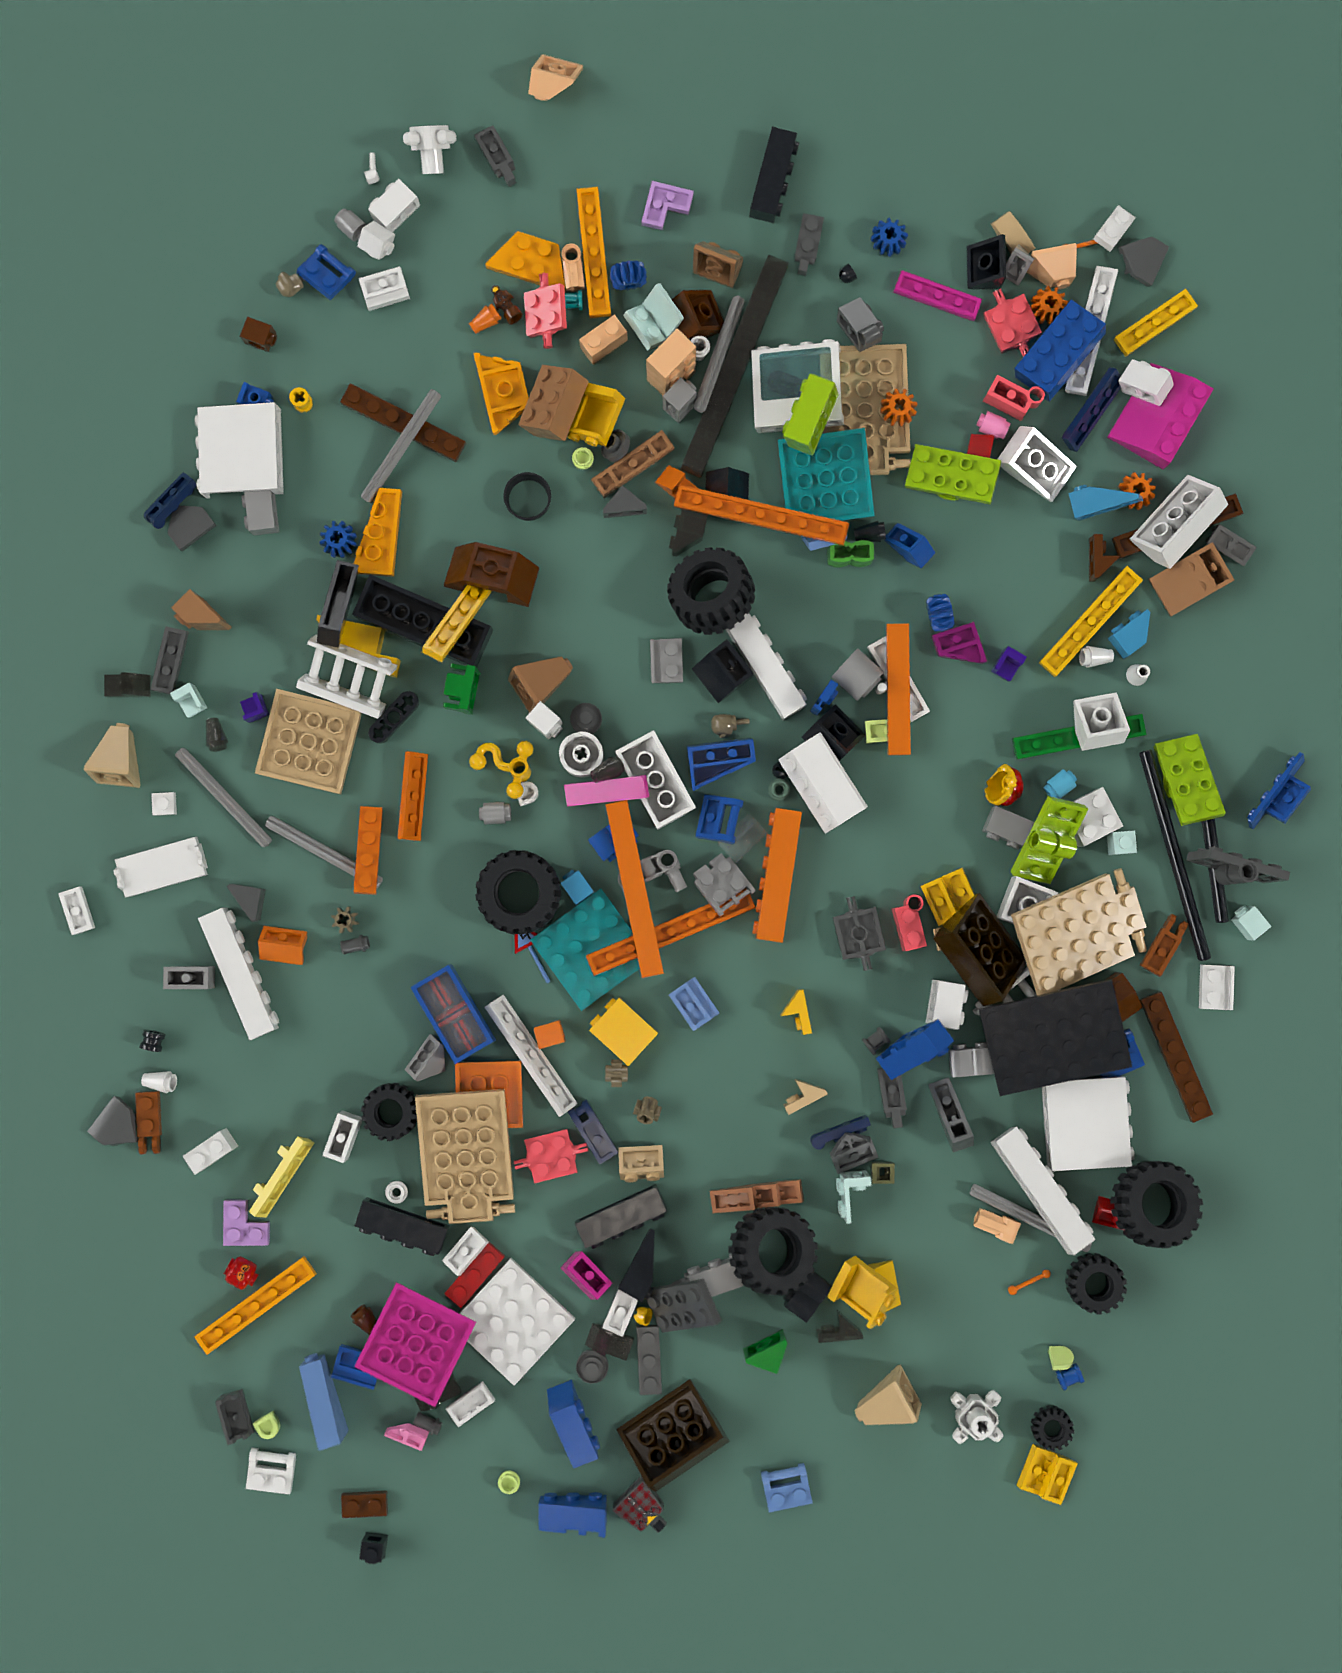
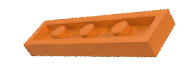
[398,751,428,841]
[354,806,383,895]

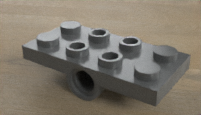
[1186,846,1290,885]
[647,1277,722,1333]

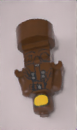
[491,285,523,324]

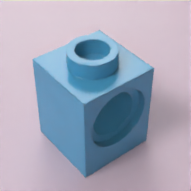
[561,870,594,905]

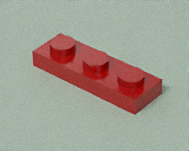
[444,1242,505,1308]

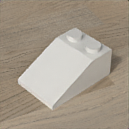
[998,426,1077,502]

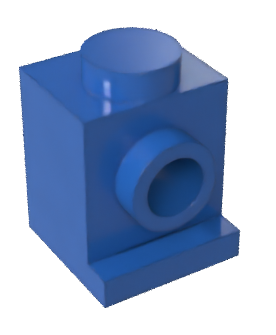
[236,382,274,405]

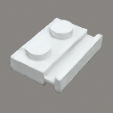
[359,266,410,311]
[1199,965,1235,1010]

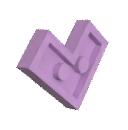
[642,181,694,230]
[223,1200,270,1246]

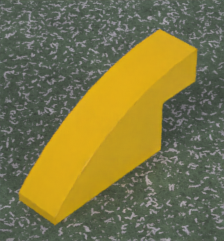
[316,615,401,678]

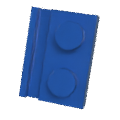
[810,680,839,716]
[331,1344,377,1390]

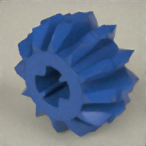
[871,217,908,257]
[610,260,647,291]
[319,521,357,558]
[926,594,954,632]

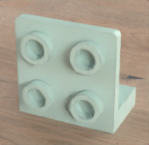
[623,283,684,351]
[836,1170,871,1224]

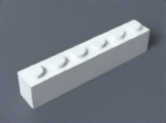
[726,613,807,720]
[198,908,279,1040]
[990,1127,1095,1255]

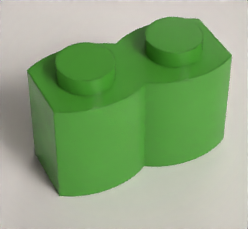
[827,540,874,567]

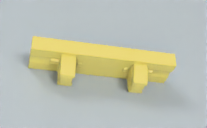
[249,1136,314,1218]

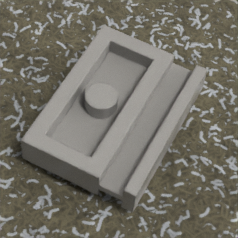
[650,638,683,684]

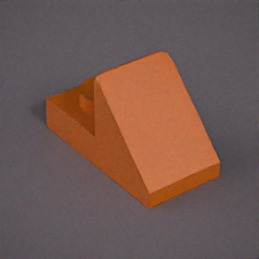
[655,466,699,499]

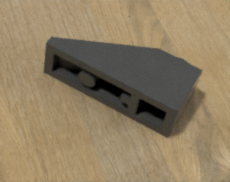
[928,1077,974,1153]

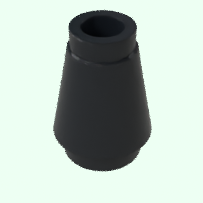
[854,521,886,542]

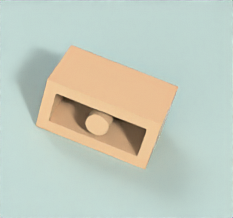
[579,314,628,365]

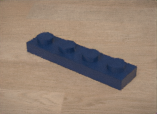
[1061,367,1121,452]

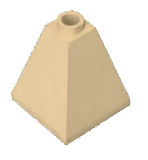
[84,723,140,788]
[855,1364,922,1425]

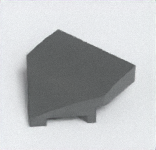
[1118,236,1169,287]
[167,506,217,551]
[87,1096,138,1146]
[830,1132,878,1174]

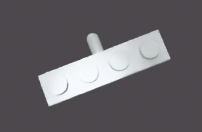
[867,636,930,723]

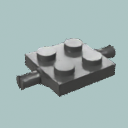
[832,896,886,971]

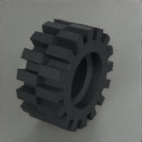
[1031,1405,1074,1451]

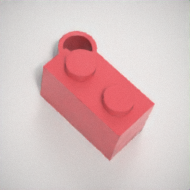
[983,375,1045,421]
[892,894,927,951]

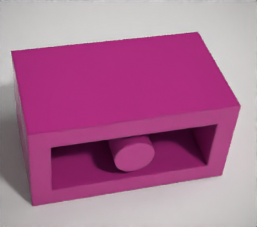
[560,1251,612,1300]

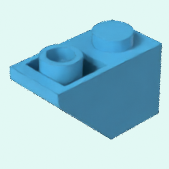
[1108,609,1150,659]

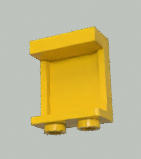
[567,383,626,447]
[589,997,658,1066]
[827,1256,898,1329]

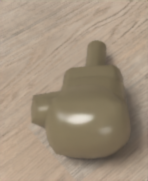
[276,272,305,298]
[711,714,750,738]

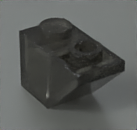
[669,509,708,557]

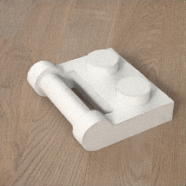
[246,1448,296,1494]

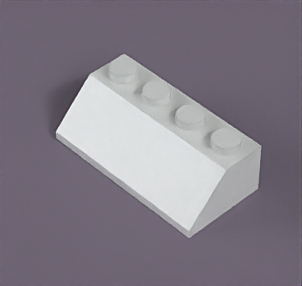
[1130,475,1228,569]
[615,730,696,830]
[778,732,868,834]

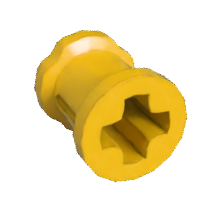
[289,387,313,412]

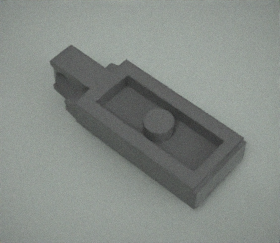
[474,125,516,187]
[794,213,824,276]
[877,1068,907,1129]

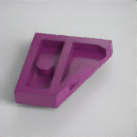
[931,622,987,664]

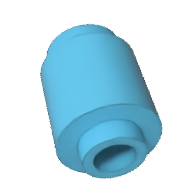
[1043,769,1077,799]

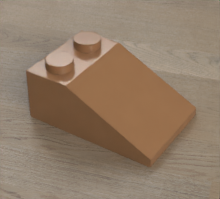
[693,241,743,288]

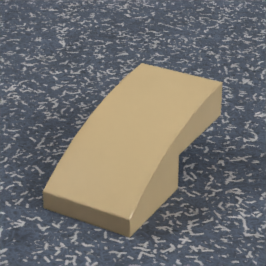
[991,211,1035,254]

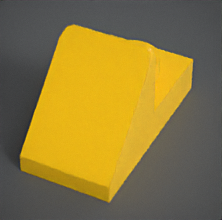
[780,989,812,1035]

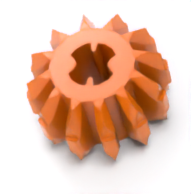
[1030,286,1068,325]
[880,388,918,427]
[1118,472,1156,510]

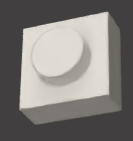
[152,792,177,816]

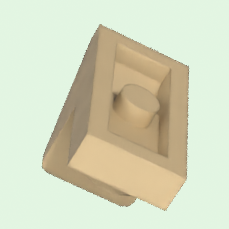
[783,1079,828,1115]

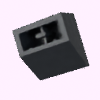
[692,639,754,703]

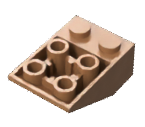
[1149,542,1234,617]

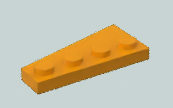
[353,488,402,577]

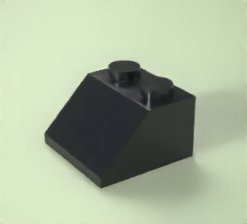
[802,704,865,761]

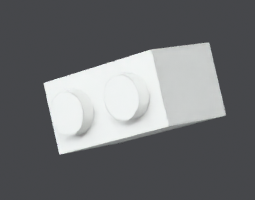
[368,179,420,232]
[1119,359,1174,406]
[526,701,563,740]
[322,1110,362,1163]
[183,1128,238,1174]

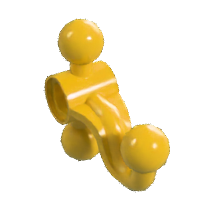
[469,741,534,799]

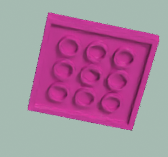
[354,1282,476,1407]

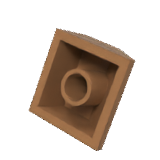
[171,589,232,630]

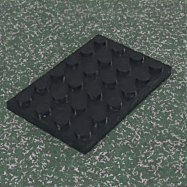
[979,979,1133,1096]

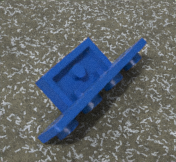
[1247,752,1311,829]

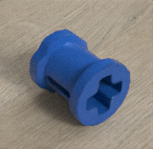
[1055,1363,1085,1390]

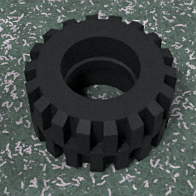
[361,1083,417,1141]
[1065,1253,1127,1315]

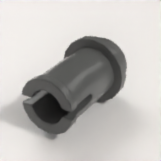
[340,935,370,955]
[413,1411,443,1436]

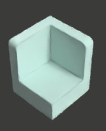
[170,683,207,718]

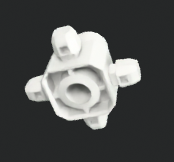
[403,125,456,174]
[950,1390,1003,1444]

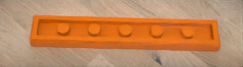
[886,624,911,755]

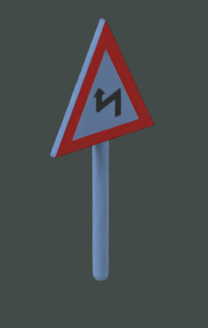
[515,932,550,983]

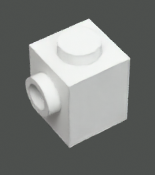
[357,221,395,260]

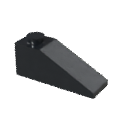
[617,1229,655,1302]

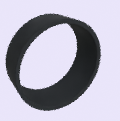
[503,472,551,521]

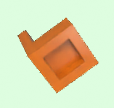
[534,1020,566,1049]

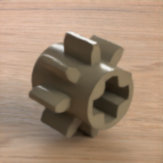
[331,907,359,933]
[605,1060,628,1087]
[633,1096,662,1124]

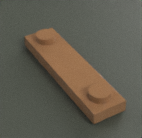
[591,430,675,498]

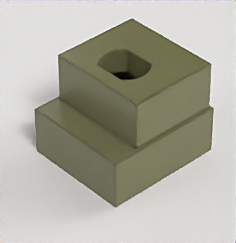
[871,1162,895,1184]

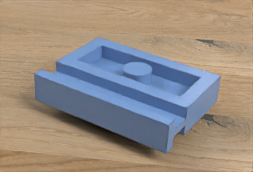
[668,977,719,1031]

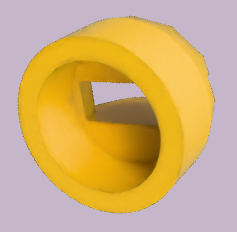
[633,1307,653,1326]

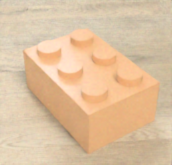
[646,329,696,395]

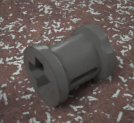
[862,1027,891,1055]

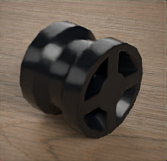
[139,1030,166,1052]

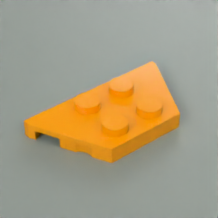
[485,231,566,291]
[473,352,529,435]

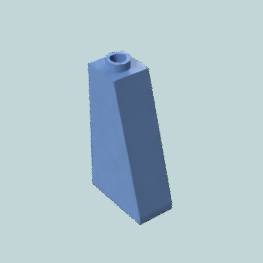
[299,1353,349,1451]

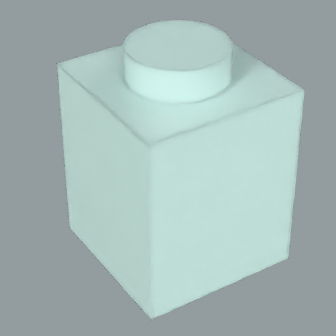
[1107,831,1137,855]
[1231,905,1272,940]

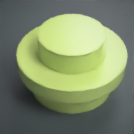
[572,447,594,470]
[498,1471,520,1494]

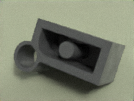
[837,297,884,353]

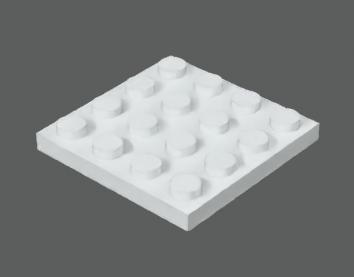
[460,1258,575,1385]

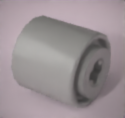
[831,648,884,701]

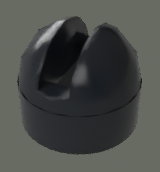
[839,263,857,283]
[772,762,788,779]

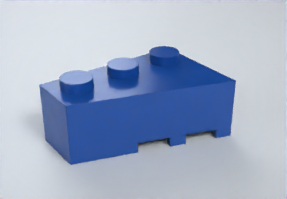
[687,738,756,791]
[876,1019,954,1080]
[547,1380,600,1469]
[539,1492,607,1538]

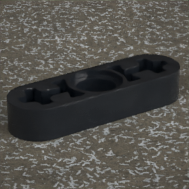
[368,691,419,744]

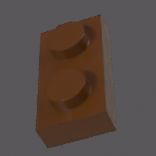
[341,1491,388,1518]

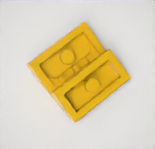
[921,867,975,926]
[1016,1444,1078,1505]

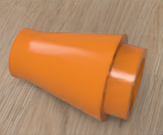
[469,304,502,334]

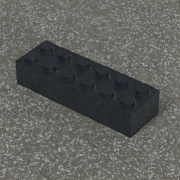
[352,574,493,667]

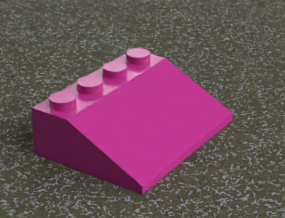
[1107,363,1214,470]

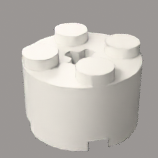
[559,731,604,778]

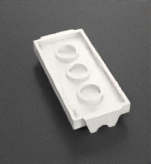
[113,837,208,898]

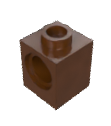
[240,316,277,352]

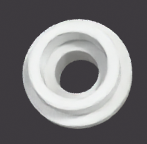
[385,1181,408,1204]

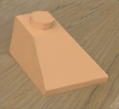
[528,54,583,100]
[1026,243,1077,289]

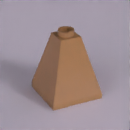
[508,656,573,713]

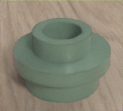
[768,779,790,801]

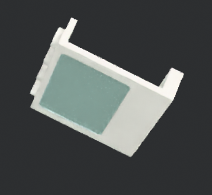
[751,339,844,433]

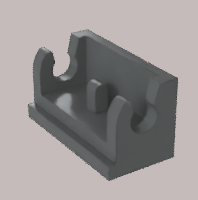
[1205,524,1257,566]
[215,1389,255,1445]

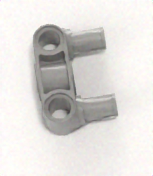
[618,850,687,892]

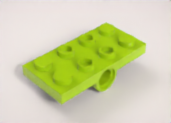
[905,444,1001,505]
[1154,734,1226,826]
[1010,796,1088,884]

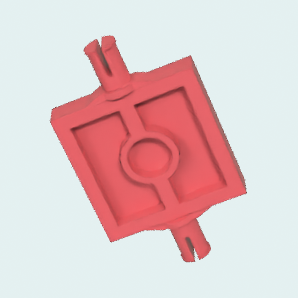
[524,273,567,349]
[983,289,1042,357]
[514,1129,589,1183]

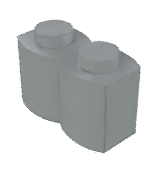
[948,1042,994,1077]

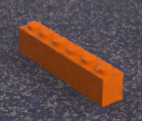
[752,808,802,943]

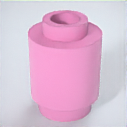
[976,411,1011,439]

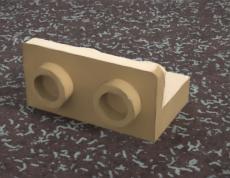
[618,1145,664,1182]

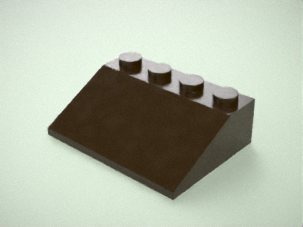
[933,893,1026,1007]
[616,1379,730,1492]

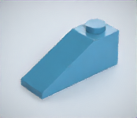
[1069,485,1143,521]

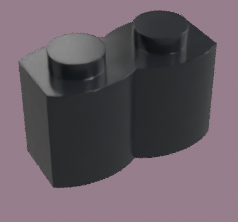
[783,1271,832,1323]

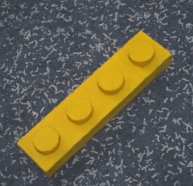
[1113,289,1198,357]

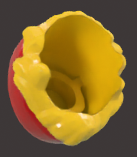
[984,764,1024,806]

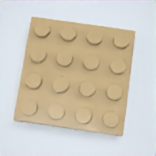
[255,689,362,795]

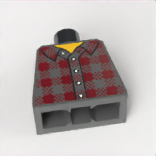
[612,1476,667,1533]

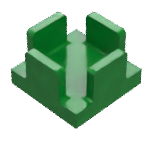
[443,663,480,715]

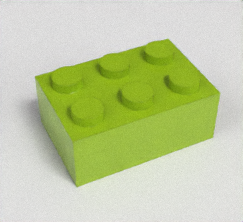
[782,373,839,456]

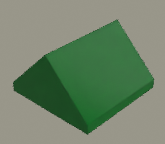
[743,1329,788,1374]

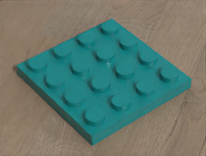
[778,428,875,521]
[530,888,640,1011]

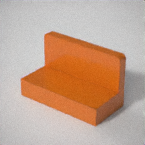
[258,926,307,965]

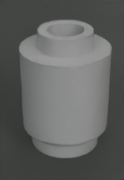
[334,208,367,241]
[479,802,511,825]

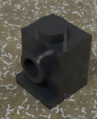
[359,1532,388,1564]

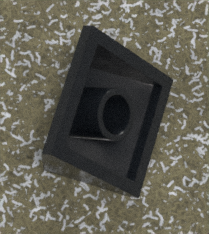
[967,234,1006,289]
[705,467,749,516]

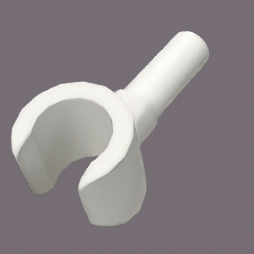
[364,153,379,184]

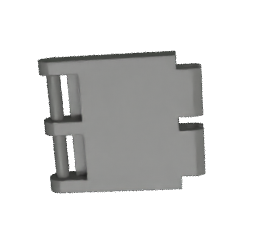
[693,853,756,916]

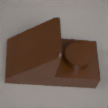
[1089,534,1120,582]

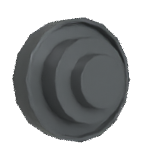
[601,429,630,462]
[570,703,602,734]
[576,1349,609,1384]

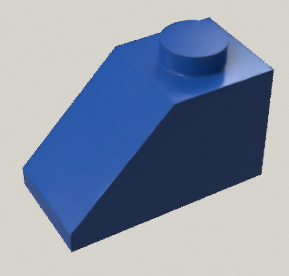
[884,523,936,568]

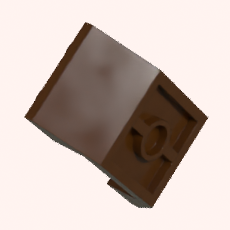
[444,542,539,607]

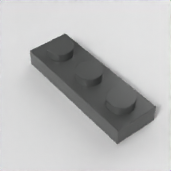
[150,626,189,695]
[637,1325,662,1395]

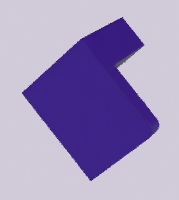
[991,646,1027,681]
[240,692,270,723]

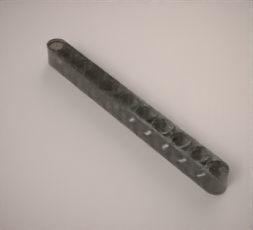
[680,255,789,479]

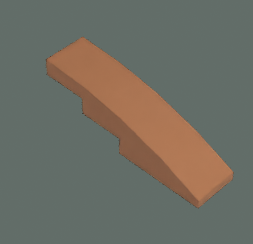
[710,1179,804,1213]

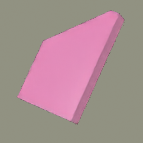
[384,1423,429,1451]

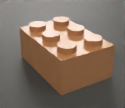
[518,365,589,441]

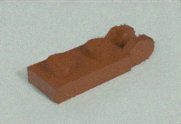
[1139,914,1188,977]
[135,1091,162,1155]

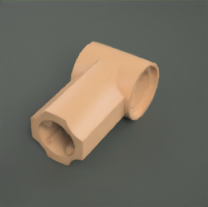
[562,243,585,292]
[973,1208,1021,1244]

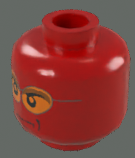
[223,1256,259,1290]

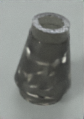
[206,718,228,752]
[590,756,625,783]

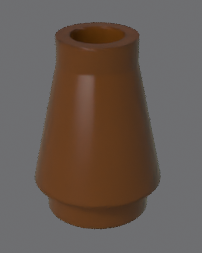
[351,1304,377,1335]

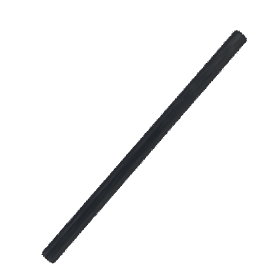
[1139,750,1211,961]

